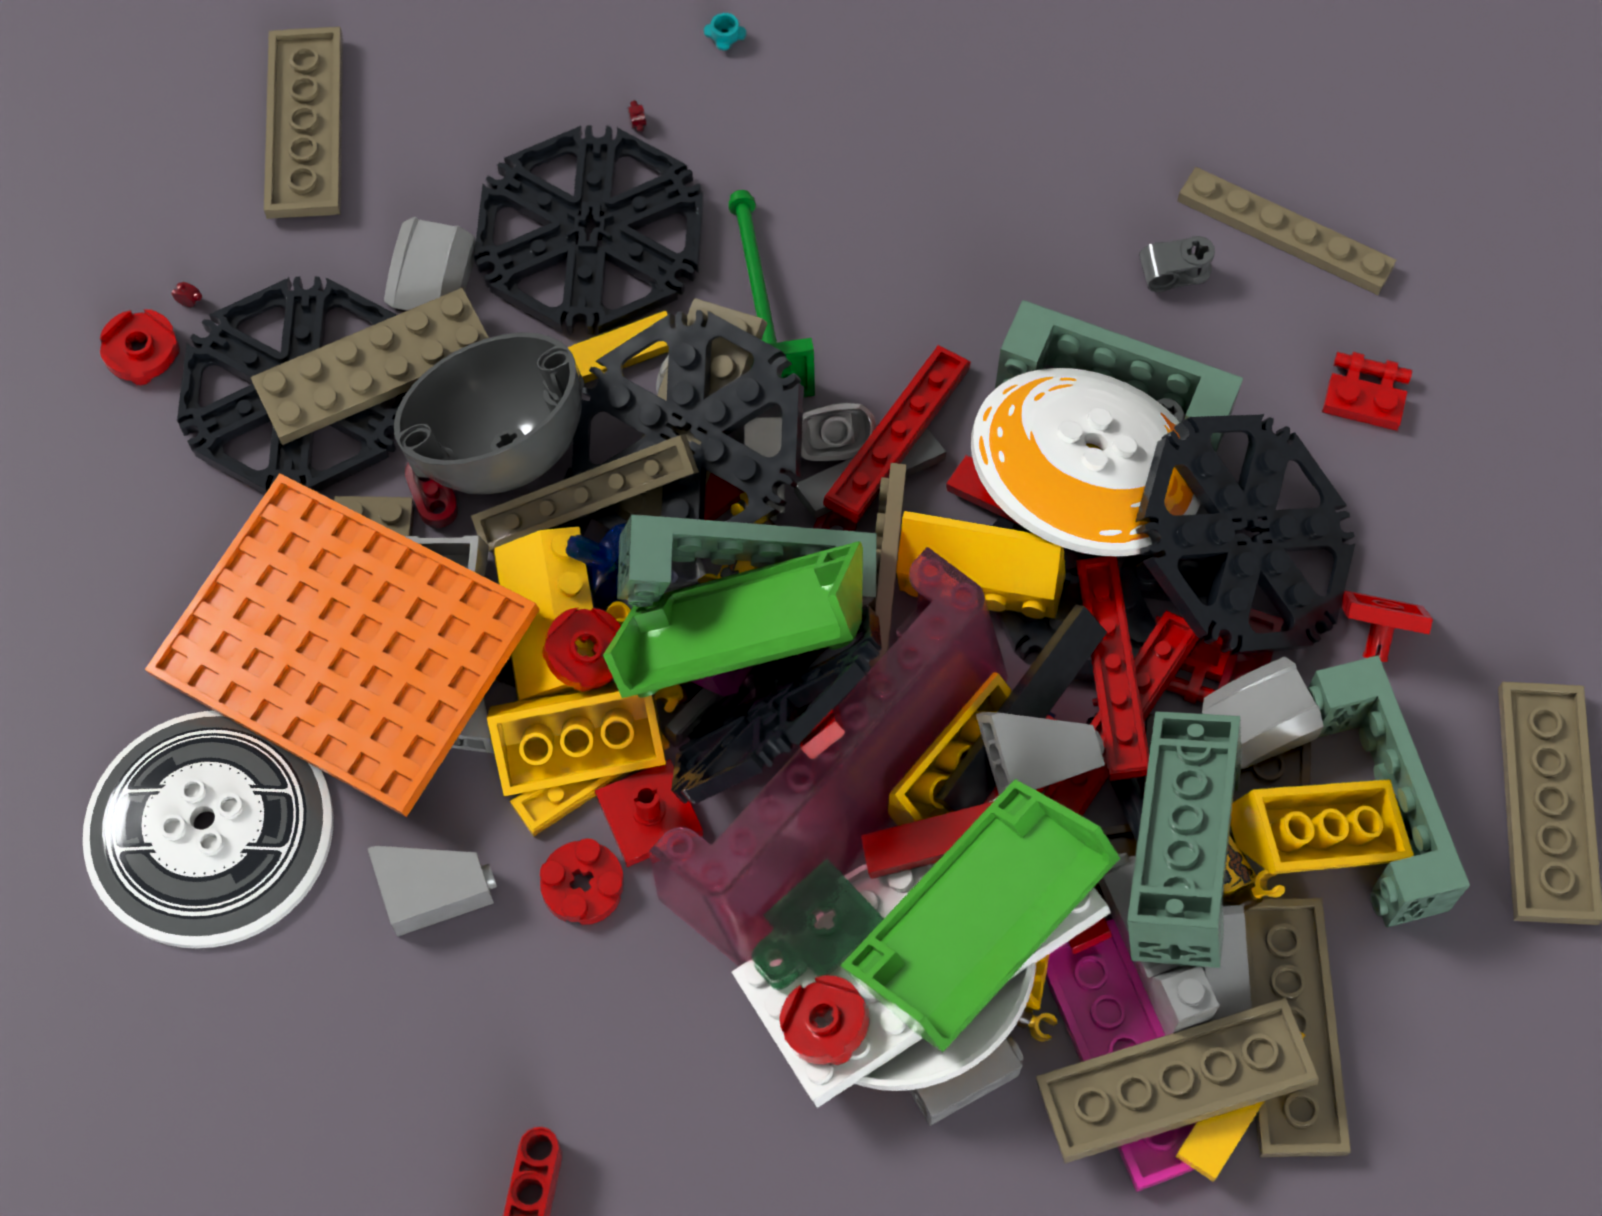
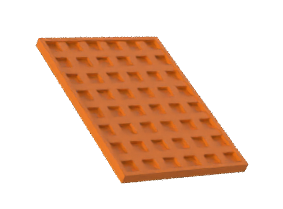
[145,473,540,817]

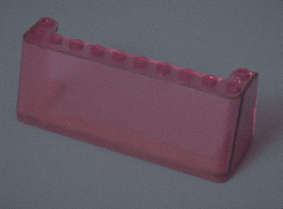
[649,547,1008,967]

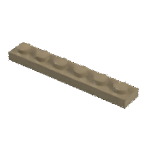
[1177,166,1397,295]
[471,435,699,552]

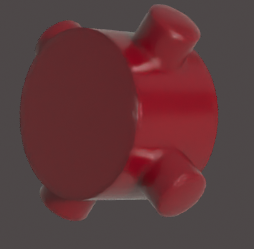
[628,100,646,132]
[172,282,202,308]

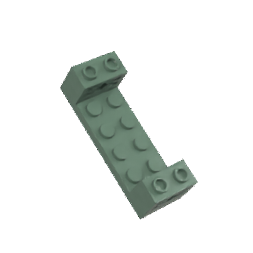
[995,300,1243,453]
[617,514,877,607]
[1308,655,1470,928]
[1127,711,1242,968]

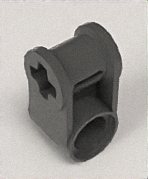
[1139,236,1215,292]

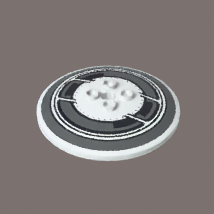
[83,711,334,949]

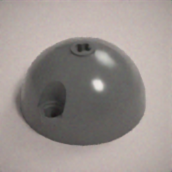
[394,332,584,495]

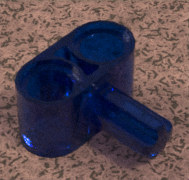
[565,523,627,606]

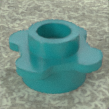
[704,13,746,50]

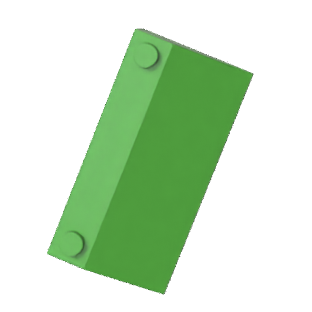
[603,541,863,698]
[840,779,1120,1052]

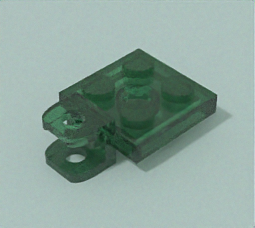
[751,858,884,991]

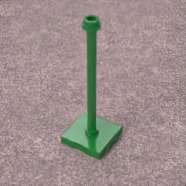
[728,190,815,398]

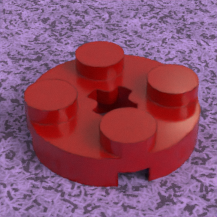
[100,309,180,385]
[542,607,621,692]
[540,838,624,925]
[779,975,870,1065]

